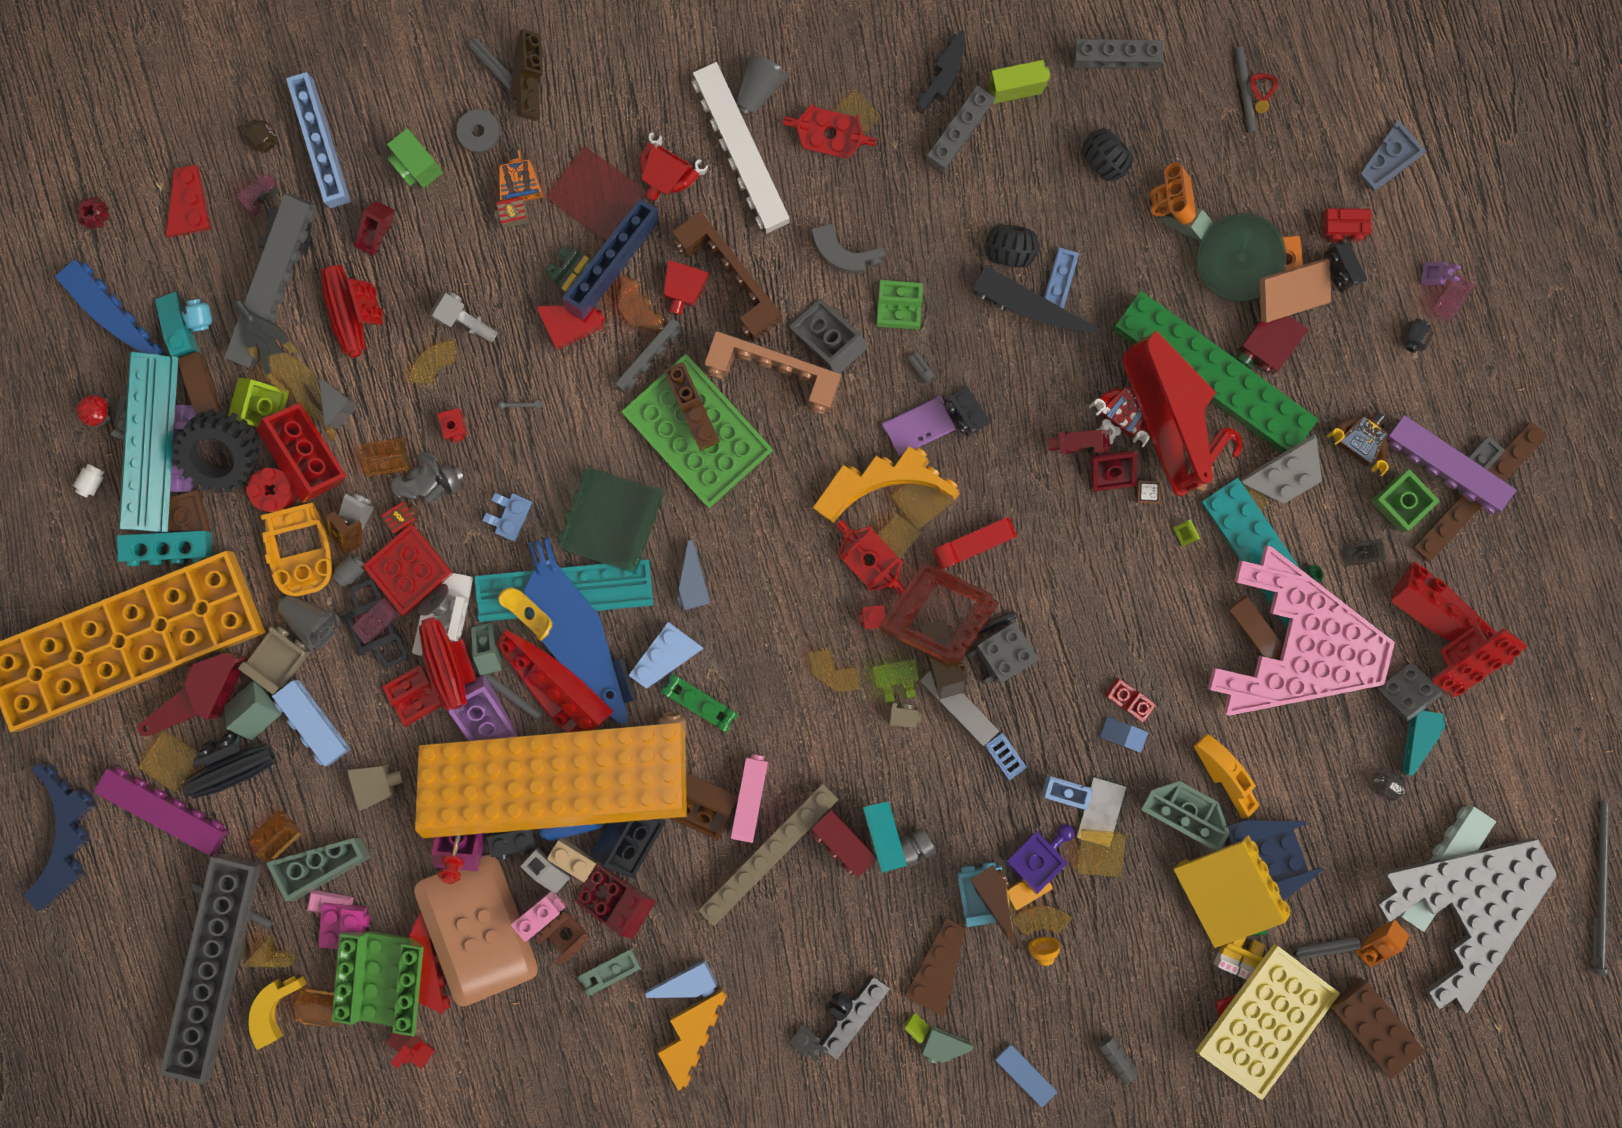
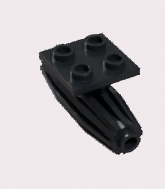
[182,732,276,799]

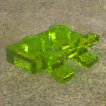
[872,659,919,703]

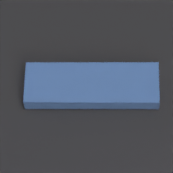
[1044,247,1079,309]
[995,1043,1057,1108]

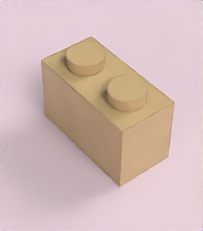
[547,838,598,882]

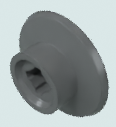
[418,584,450,616]

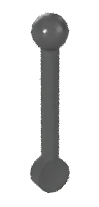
[497,400,543,409]

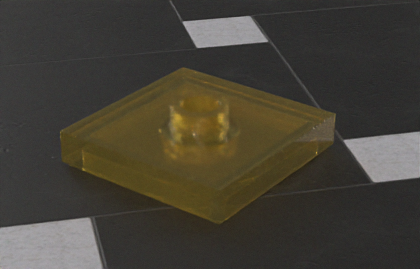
[138,731,197,792]
[1077,829,1126,877]

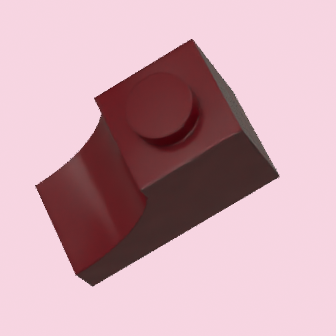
[354,201,395,256]

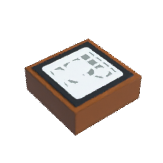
[1137,481,1161,504]

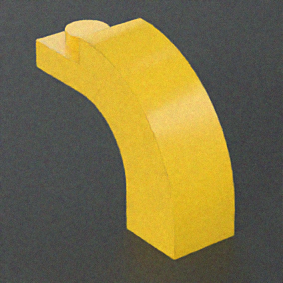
[249,976,307,1050]

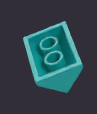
[863,801,907,873]

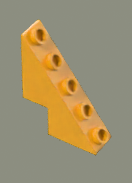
[658,988,727,1091]

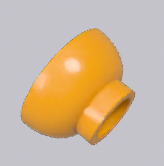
[1028,937,1060,966]

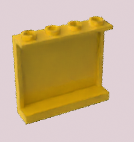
[1174,835,1290,948]

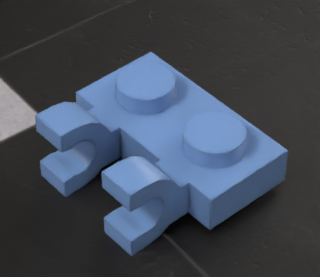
[482,493,533,542]

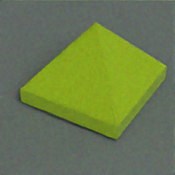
[1173,519,1200,547]

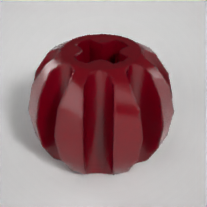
[75,197,110,230]

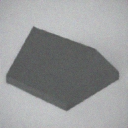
[319,381,359,430]

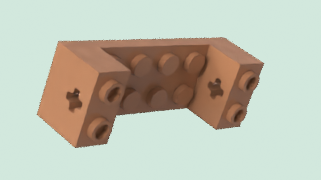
[704,331,841,415]

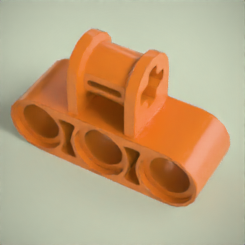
[1149,162,1196,225]

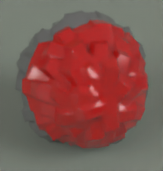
[76,393,111,428]

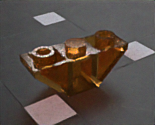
[618,275,666,333]

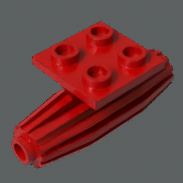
[321,265,384,358]
[419,617,477,711]

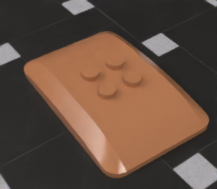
[414,855,538,1006]

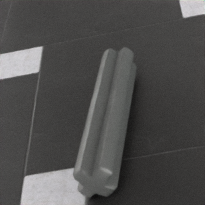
[468,38,512,91]
[1295,937,1361,960]

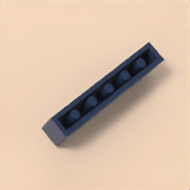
[562,198,659,320]

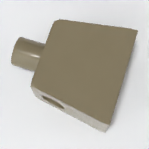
[347,765,404,811]

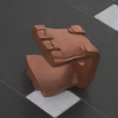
[536,911,589,965]

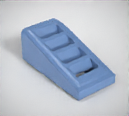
[985,732,1027,781]

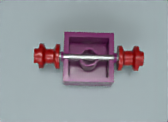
[431,833,486,884]

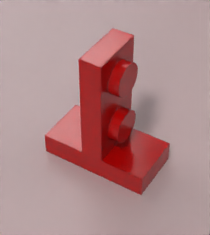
[386,1033,436,1069]

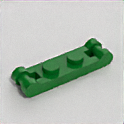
[660,673,739,733]

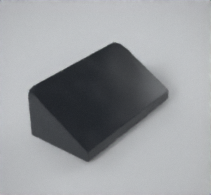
[612,658,638,703]

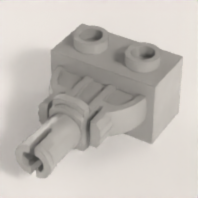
[428,292,498,343]

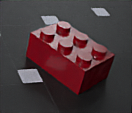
[811,808,877,877]

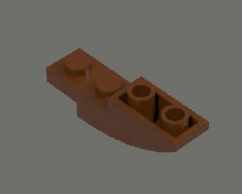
[664,362,720,451]

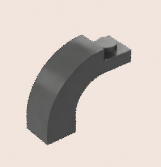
[812,224,885,275]

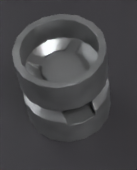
[900,827,936,867]

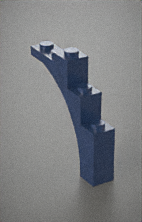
[23,762,96,911]

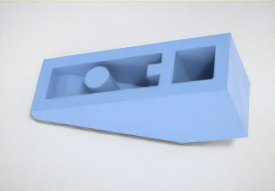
[645,960,717,998]

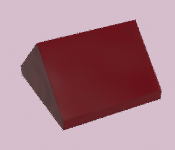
[1088,450,1137,492]

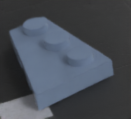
[1359,120,1426,192]

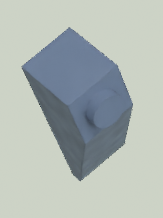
[676,540,711,610]

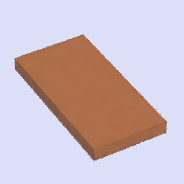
[1260,259,1331,323]

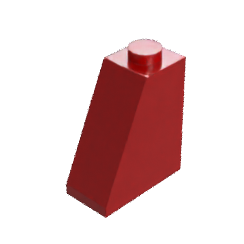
[537,305,606,350]

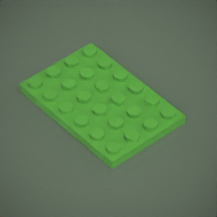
[621,354,774,509]

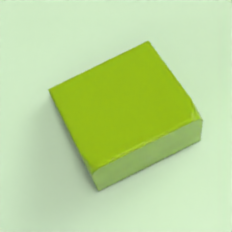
[904,1013,930,1043]

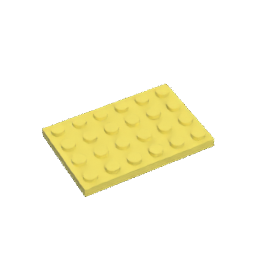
[1195,944,1340,1100]

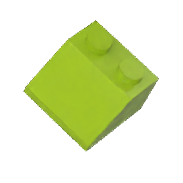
[228,377,289,428]

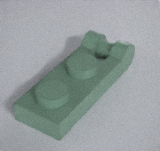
[577,948,642,996]

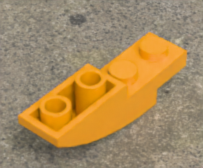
[1194,734,1260,819]

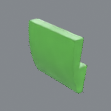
[876,280,923,330]

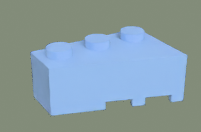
[629,622,704,688]

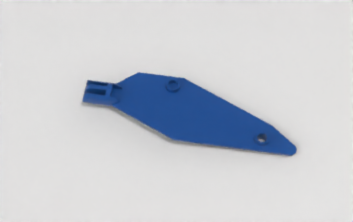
[524,537,628,724]

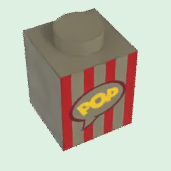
[494,197,530,228]

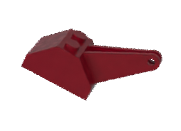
[137,653,248,736]

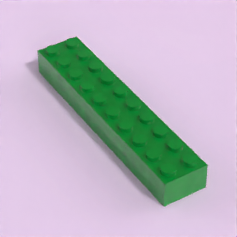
[1112,291,1318,454]

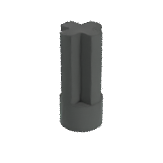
[907,352,935,384]

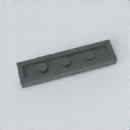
[615,318,681,392]

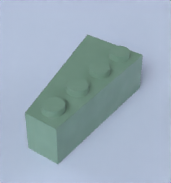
[266,838,371,902]

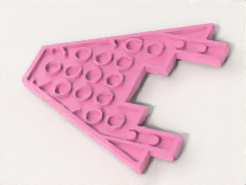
[1208,545,1395,715]

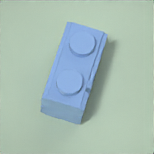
[1041,775,1093,810]

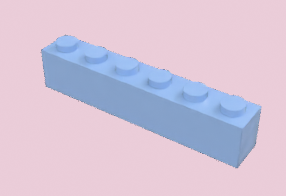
[286,72,351,208]

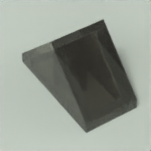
[1341,539,1386,567]

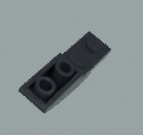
[916,30,965,114]

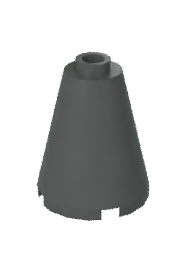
[736,51,790,115]
[277,595,340,651]

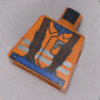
[499,150,544,201]

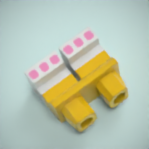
[1213,937,1265,980]

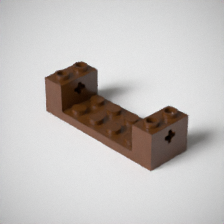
[672,211,782,343]

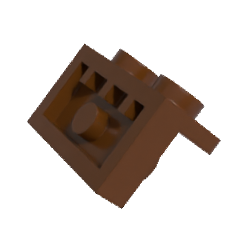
[327,511,363,555]

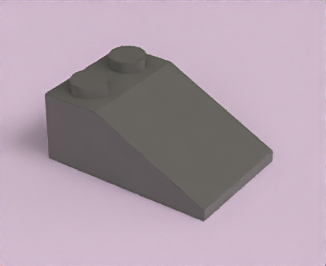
[789,298,868,374]

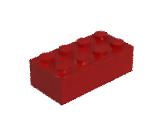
[256,403,346,503]

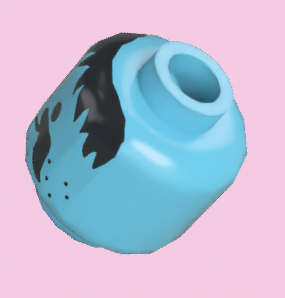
[181,299,213,332]

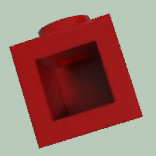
[437,408,469,443]
[858,605,887,630]

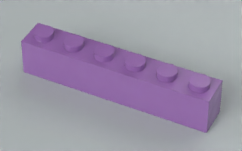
[1386,415,1517,514]

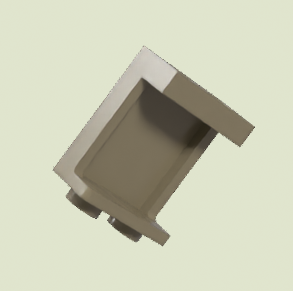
[238,625,311,695]

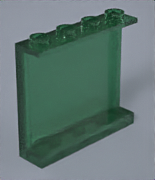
[558,465,665,574]

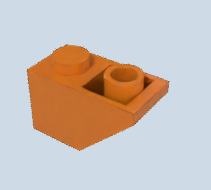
[1355,919,1410,967]

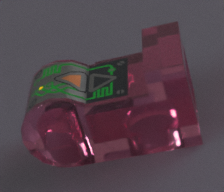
[236,175,279,217]

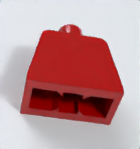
[664,260,709,316]

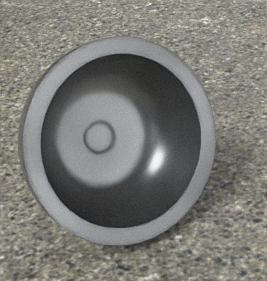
[438,465,464,495]

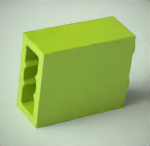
[988,60,1050,104]

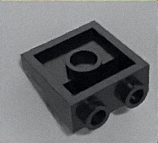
[487,829,535,860]

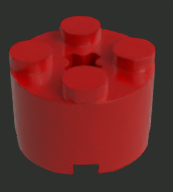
[246,468,298,513]

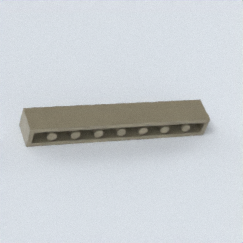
[698,782,838,926]

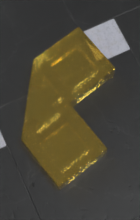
[809,649,859,692]

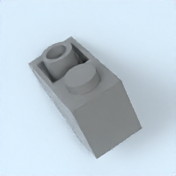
[339,493,375,529]
[520,848,571,894]

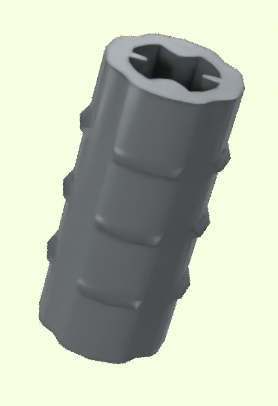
[1098,1035,1139,1084]

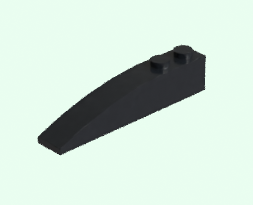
[973,265,1100,333]

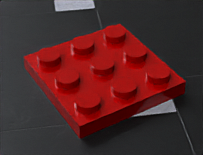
[363,523,454,616]

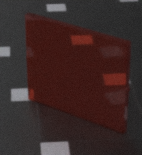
[547,146,647,241]

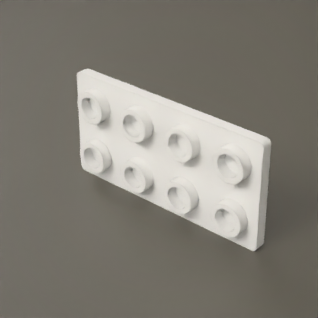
[412,573,474,656]

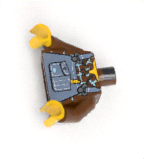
[1327,411,1389,476]

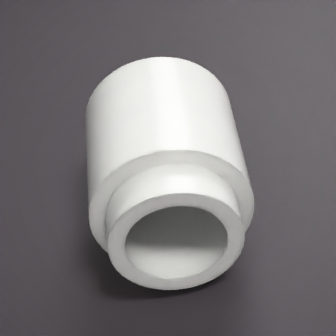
[73,464,104,498]

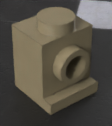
[889,702,922,728]

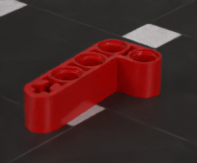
[931,517,1018,570]

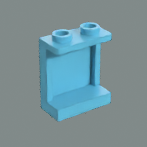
[957,862,1002,927]

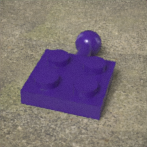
[1005,824,1075,894]

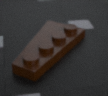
[905,917,966,1017]

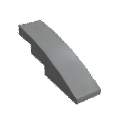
[920,671,999,746]

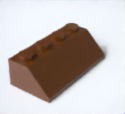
[670,772,738,840]

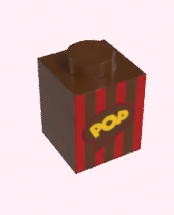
[381,501,419,535]

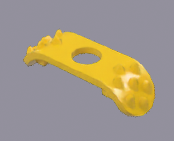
[498,587,552,641]

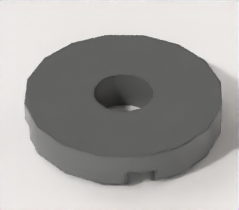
[456,109,500,154]

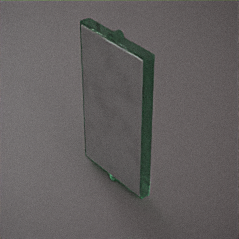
[1075,776,1128,848]

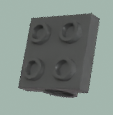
[1377,662,1443,721]

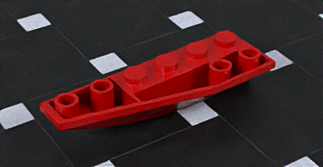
[1391,562,1514,666]
[496,630,614,733]

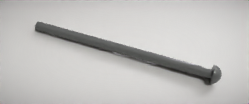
[1592,801,1611,976]

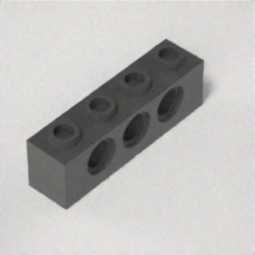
[1072,39,1163,70]
[926,85,995,174]

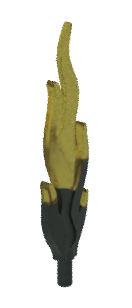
[233,299,336,440]

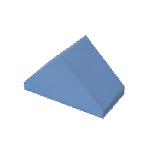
[1100,717,1148,753]

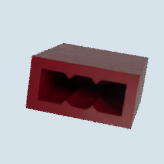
[1238,316,1309,374]

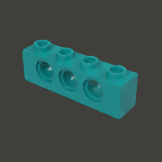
[117,531,213,566]

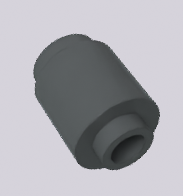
[332,555,365,587]

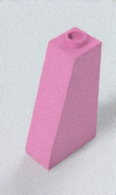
[731,754,768,843]

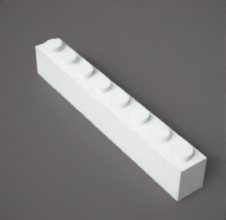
[691,62,790,234]

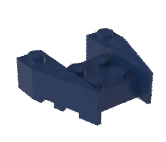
[1225,820,1323,901]

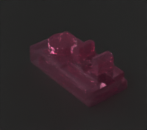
[1431,274,1476,322]
[352,599,399,644]

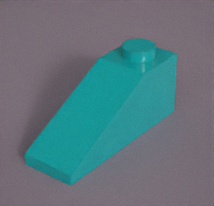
[155,292,199,358]
[1402,711,1445,776]

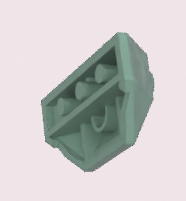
[1141,781,1230,851]

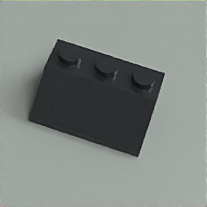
[590,819,666,878]

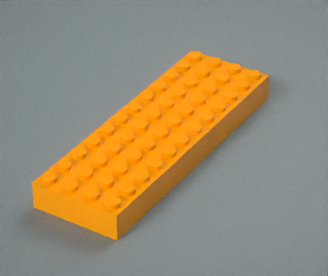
[0,551,266,732]
[415,723,687,838]

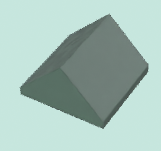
[224,680,282,740]

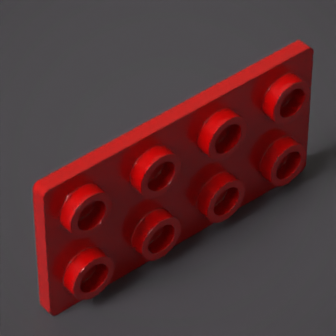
[1432,625,1527,697]

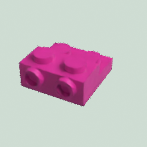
[319,903,370,949]

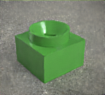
[387,128,443,189]

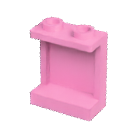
[511,891,567,942]

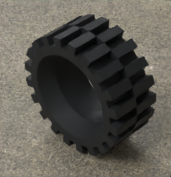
[173,409,260,493]

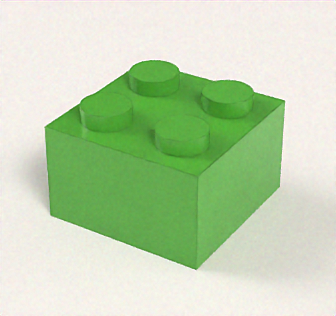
[1370,469,1440,533]

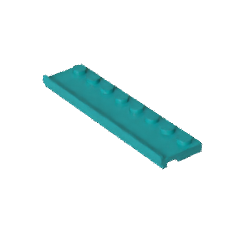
[119,352,178,532]
[474,560,654,622]

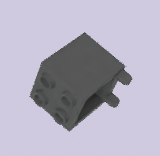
[967,622,1039,684]

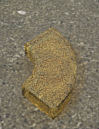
[409,341,456,384]
[1012,906,1073,936]

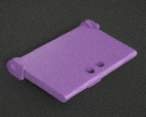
[881,395,956,456]

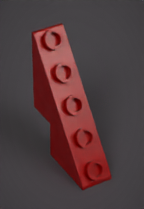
[408,912,451,1014]

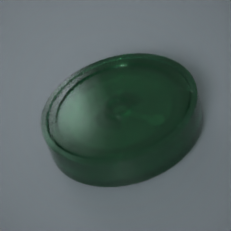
[1197,213,1287,303]

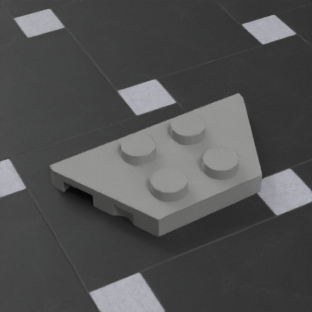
[1242,434,1322,504]

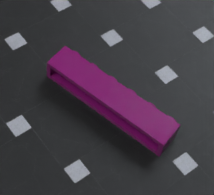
[94,766,229,856]

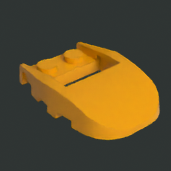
[261,503,333,596]

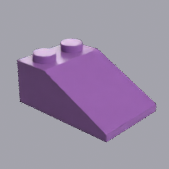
[448,675,518,741]

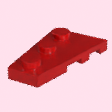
[166,165,211,238]

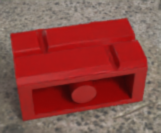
[1322,208,1372,242]

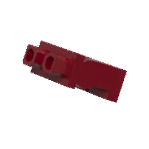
[1047,430,1111,454]

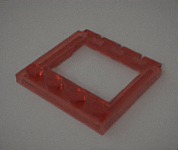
[880,562,999,664]

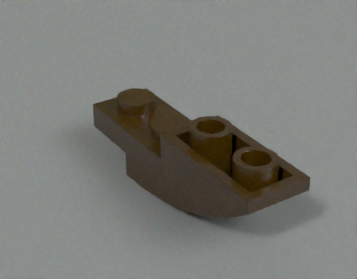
[511,29,543,121]

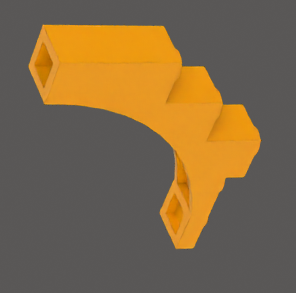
[813,446,960,524]

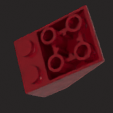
[574,863,656,939]

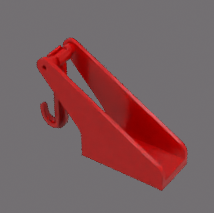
[1122,330,1242,496]

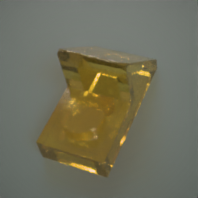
[245,937,295,967]

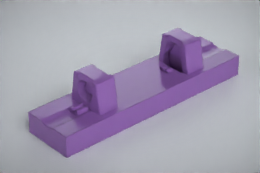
[170,405,196,493]

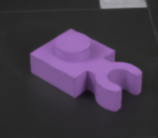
[1421,261,1461,286]

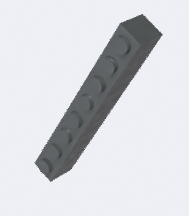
[224,194,316,368]

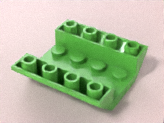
[332,931,423,1036]

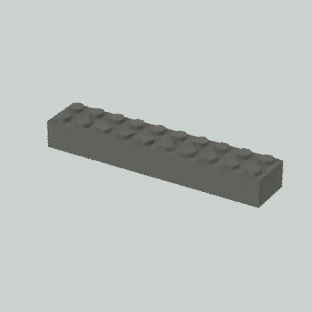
[159,853,262,1085]

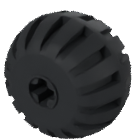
[1081,128,1133,181]
[985,224,1039,267]

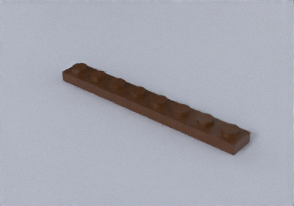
[1412,421,1547,562]

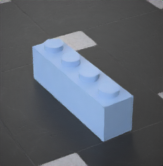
[272,680,351,766]

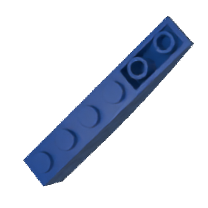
[55,259,165,356]

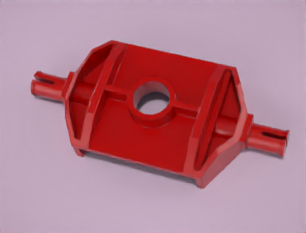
[783,104,877,159]
[836,520,907,596]

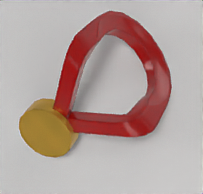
[1250,73,1278,113]

